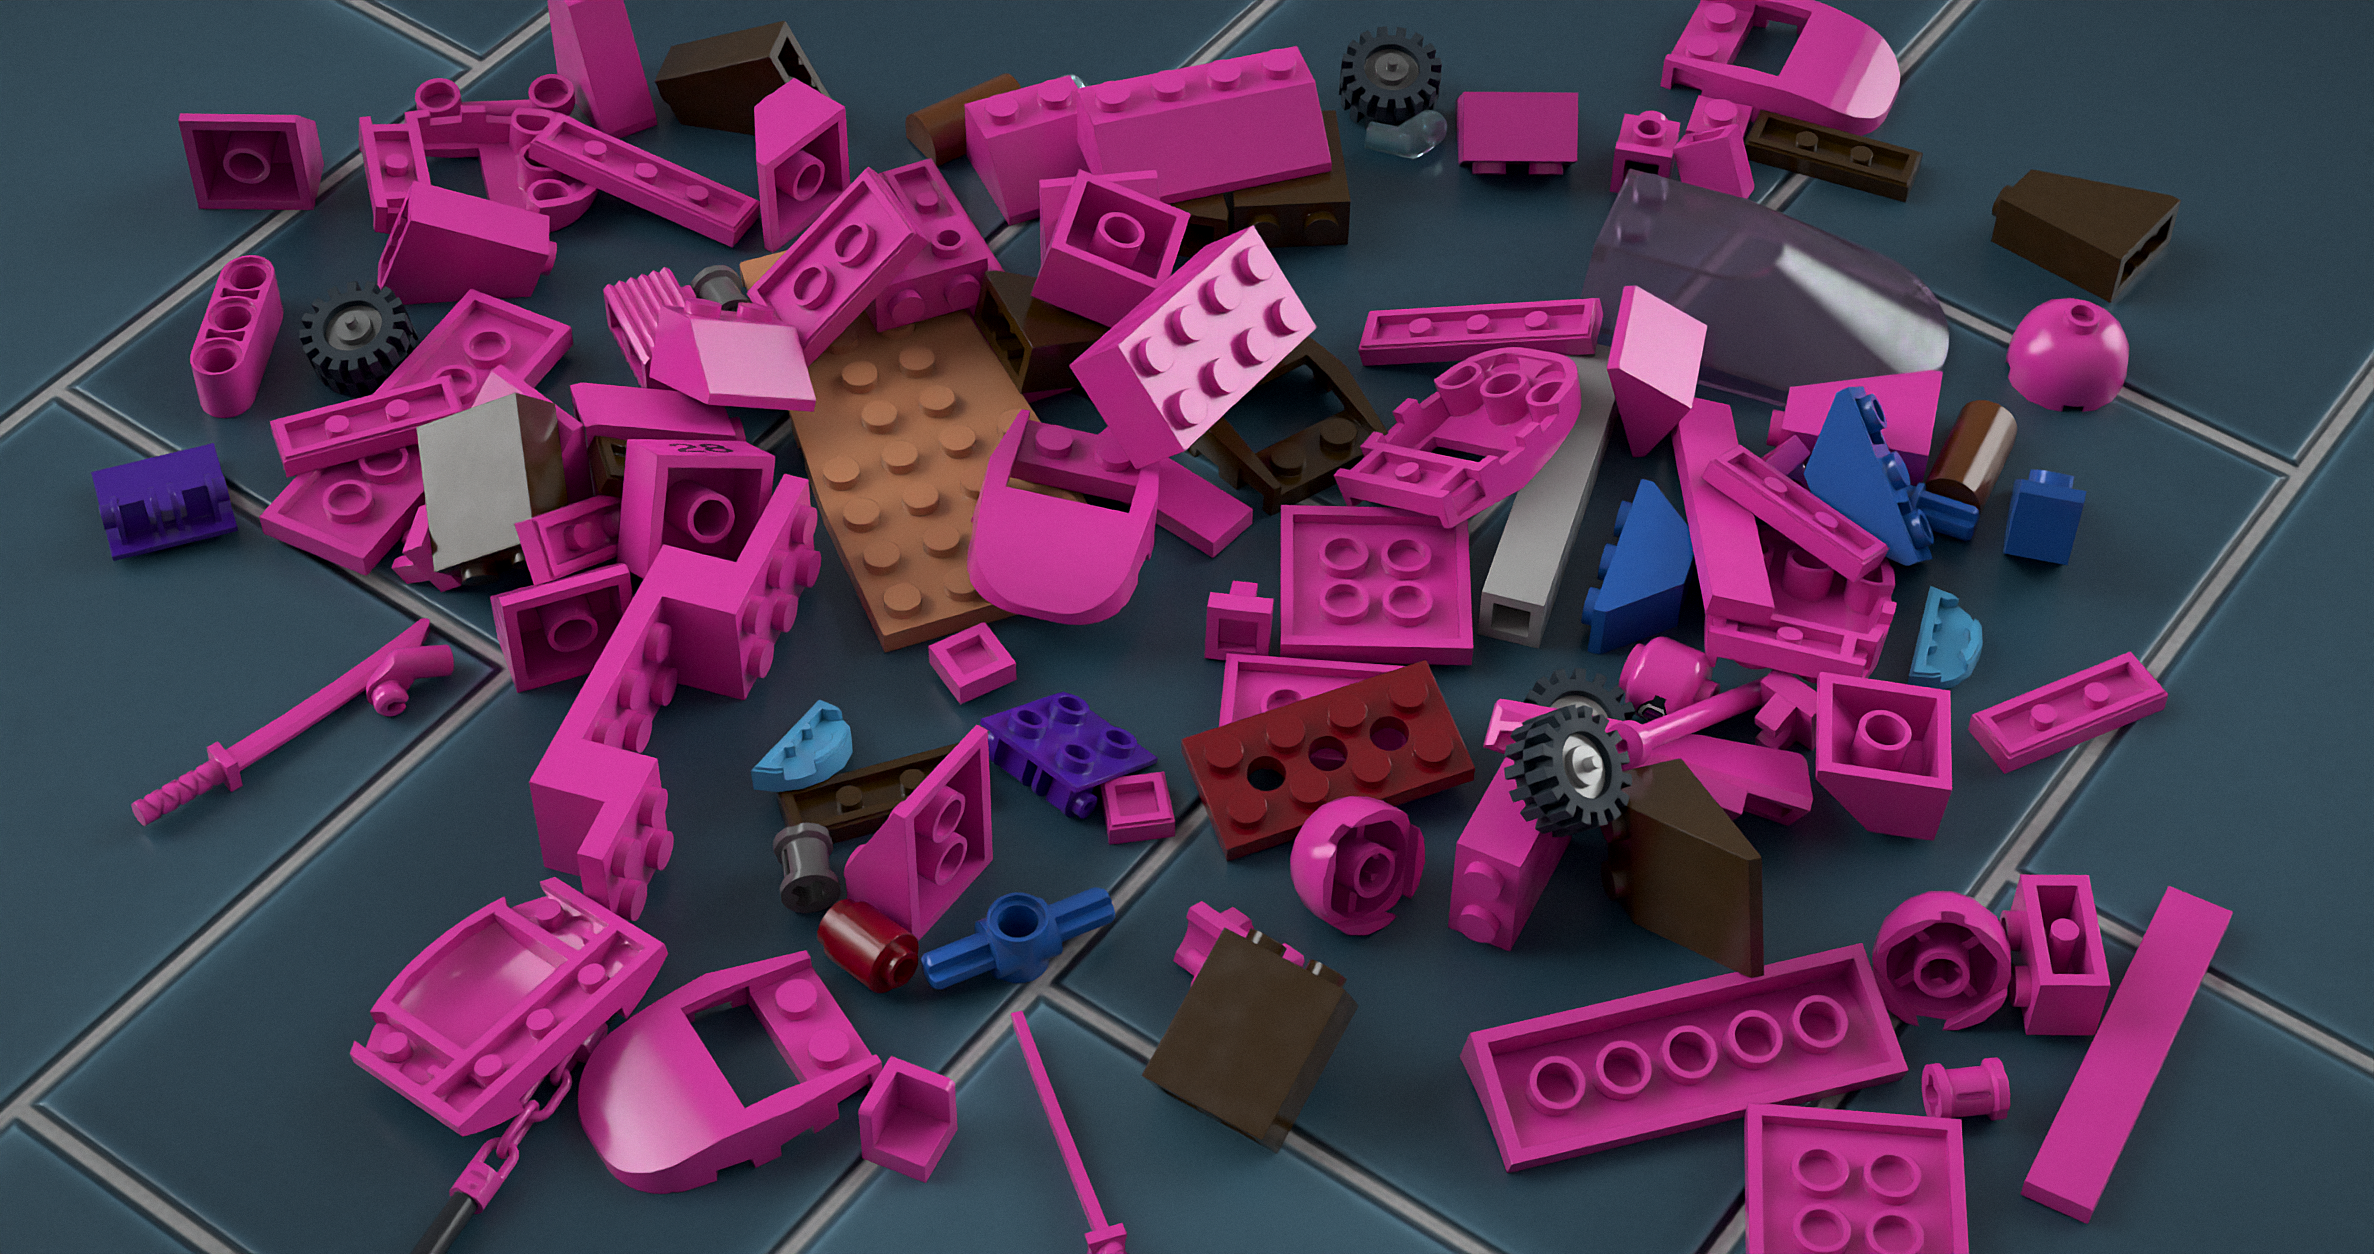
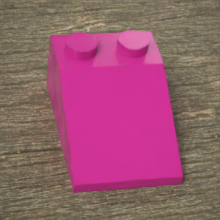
[844,725,993,942]

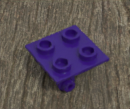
[91,443,238,561]
[980,691,1158,819]

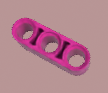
[190,255,284,418]

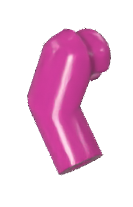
[366,644,454,717]

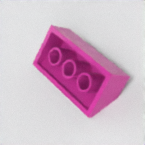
[1077,46,1332,204]

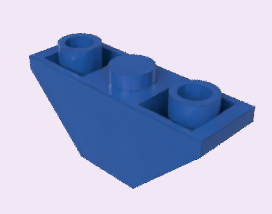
[1803,386,1934,566]
[2002,469,2087,565]
[1581,479,1695,655]

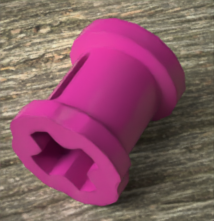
[1922,1057,2010,1121]

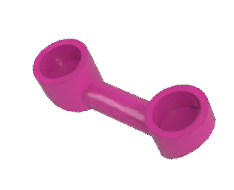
[415,74,576,118]

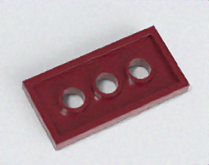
[1181,660,1475,862]

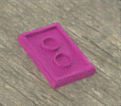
[746,167,930,368]
[1219,653,1407,771]

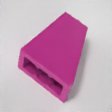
[547,0,657,139]
[377,180,557,305]
[1766,370,1943,487]
[570,383,746,496]

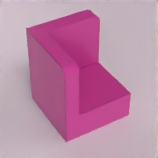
[1673,123,1755,213]
[858,1056,958,1183]

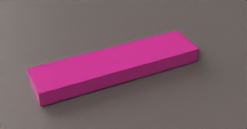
[529,113,761,248]
[1358,298,1603,366]

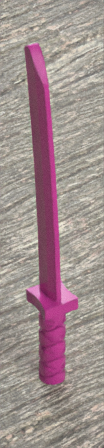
[131,618,431,826]
[1011,1010,1127,1254]

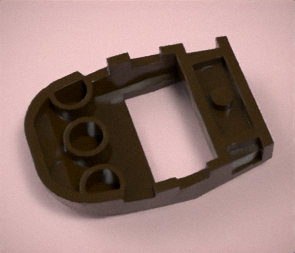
[1187,336,1388,516]

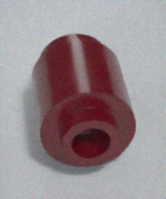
[817,899,919,993]

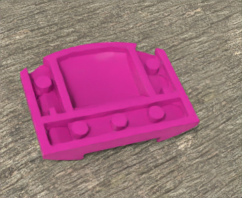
[350,877,668,1137]

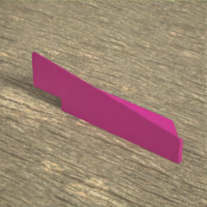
[1483,699,1813,826]

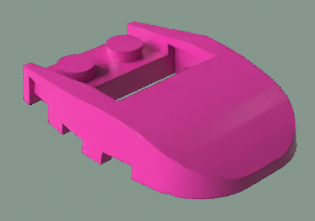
[1660,0,1900,136]
[359,105,599,234]
[1334,347,1582,529]
[967,409,1159,625]
[1704,524,1897,684]
[578,950,883,1194]

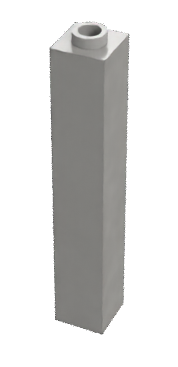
[1478,344,1619,649]

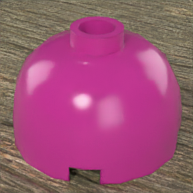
[2006,298,2129,412]
[1290,796,1425,935]
[1872,891,2011,1030]

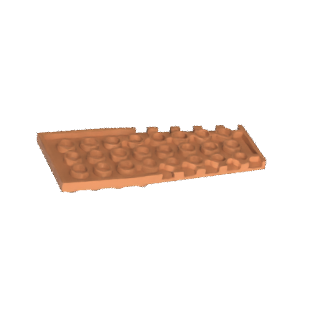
[740,250,1087,653]

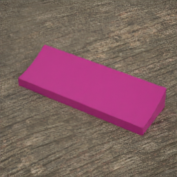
[1459,943,1908,1173]

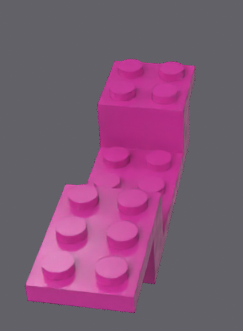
[529,474,821,921]

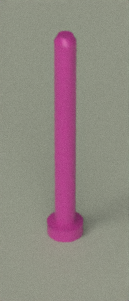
[1606,676,1766,770]

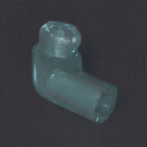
[1364,110,1447,159]

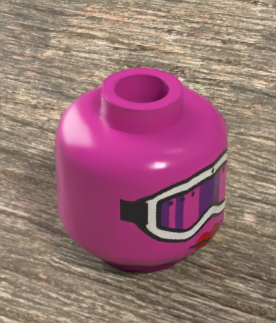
[1618,636,1720,721]

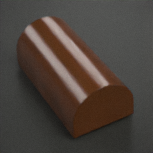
[905,73,1022,166]
[1925,400,2018,517]

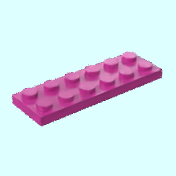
[259,289,574,576]

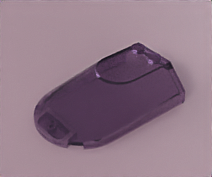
[1580,169,1949,408]

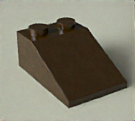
[1600,758,1764,978]

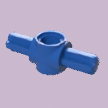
[921,887,1115,990]

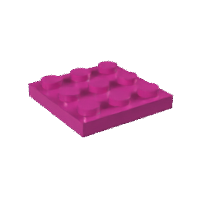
[1280,505,1473,665]
[1744,1102,1969,1254]

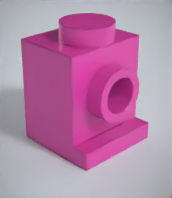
[1610,111,1681,201]

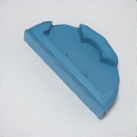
[1907,586,1983,690]
[751,700,853,792]

